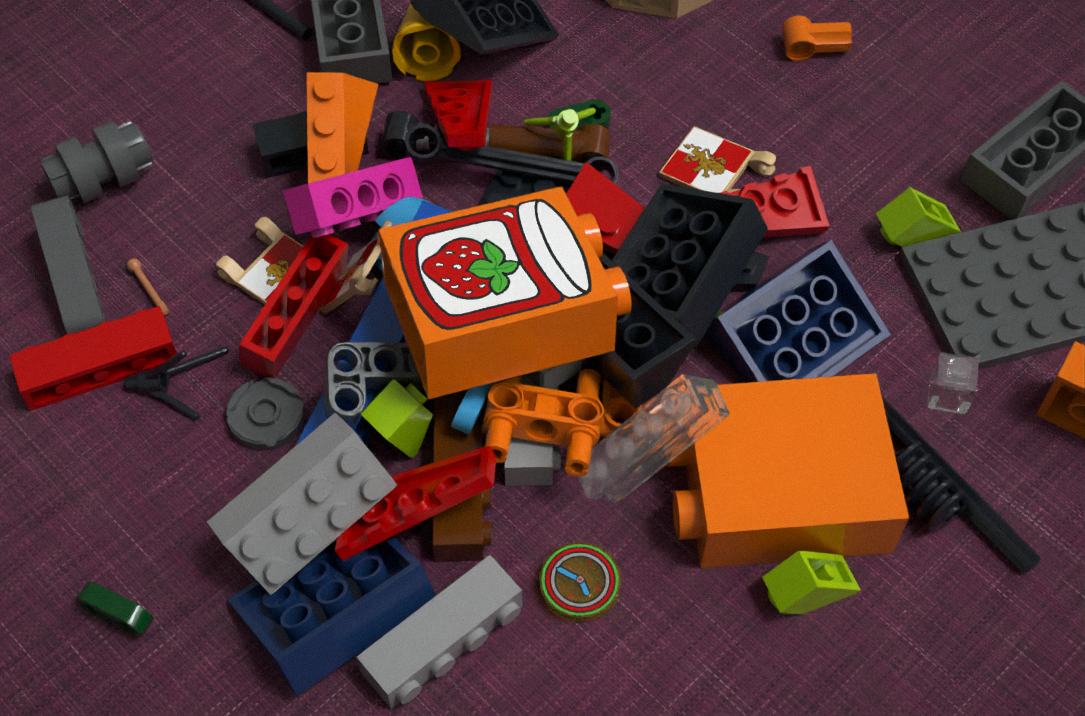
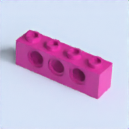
[283,157,423,238]

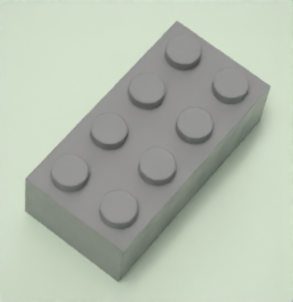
[207,413,397,595]

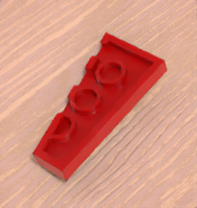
[424,80,493,151]
[566,162,645,255]
[720,165,830,237]
[335,446,497,560]

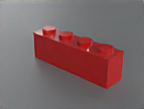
[239,234,349,378]
[9,306,177,411]

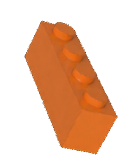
[306,72,378,183]

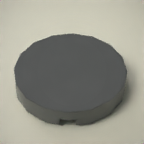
[226,377,305,451]

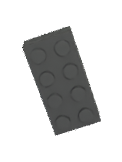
[311,0,392,83]
[960,81,1085,220]

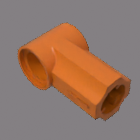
[781,15,852,61]

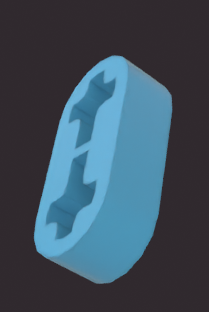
[451,382,495,435]

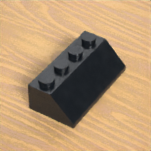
[585,253,696,409]

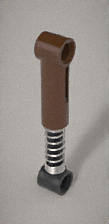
[381,111,611,172]

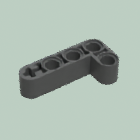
[31,195,106,334]
[323,342,425,426]

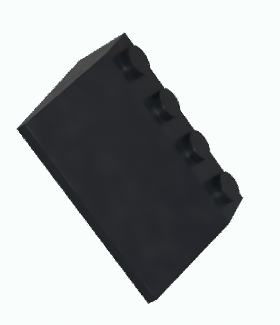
[410,0,559,55]
[612,183,768,347]

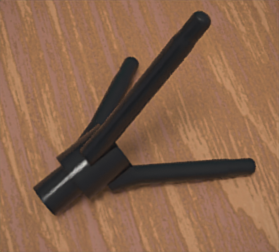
[125,346,229,420]

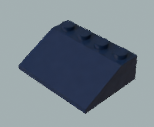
[706,240,891,383]
[227,536,436,696]

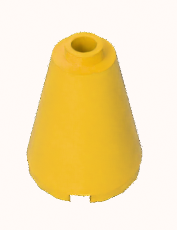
[392,3,461,81]

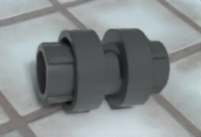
[41,120,153,204]

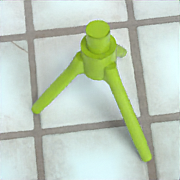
[524,108,595,161]

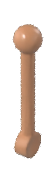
[127,258,169,316]

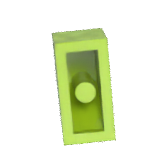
[876,187,961,247]
[361,379,433,459]
[762,550,861,614]

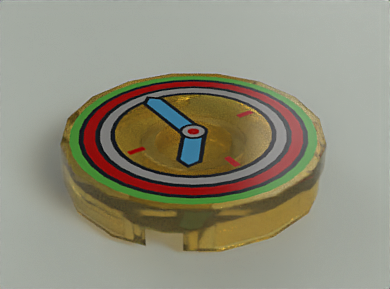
[539,542,621,623]

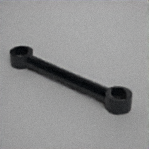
[405,124,618,184]

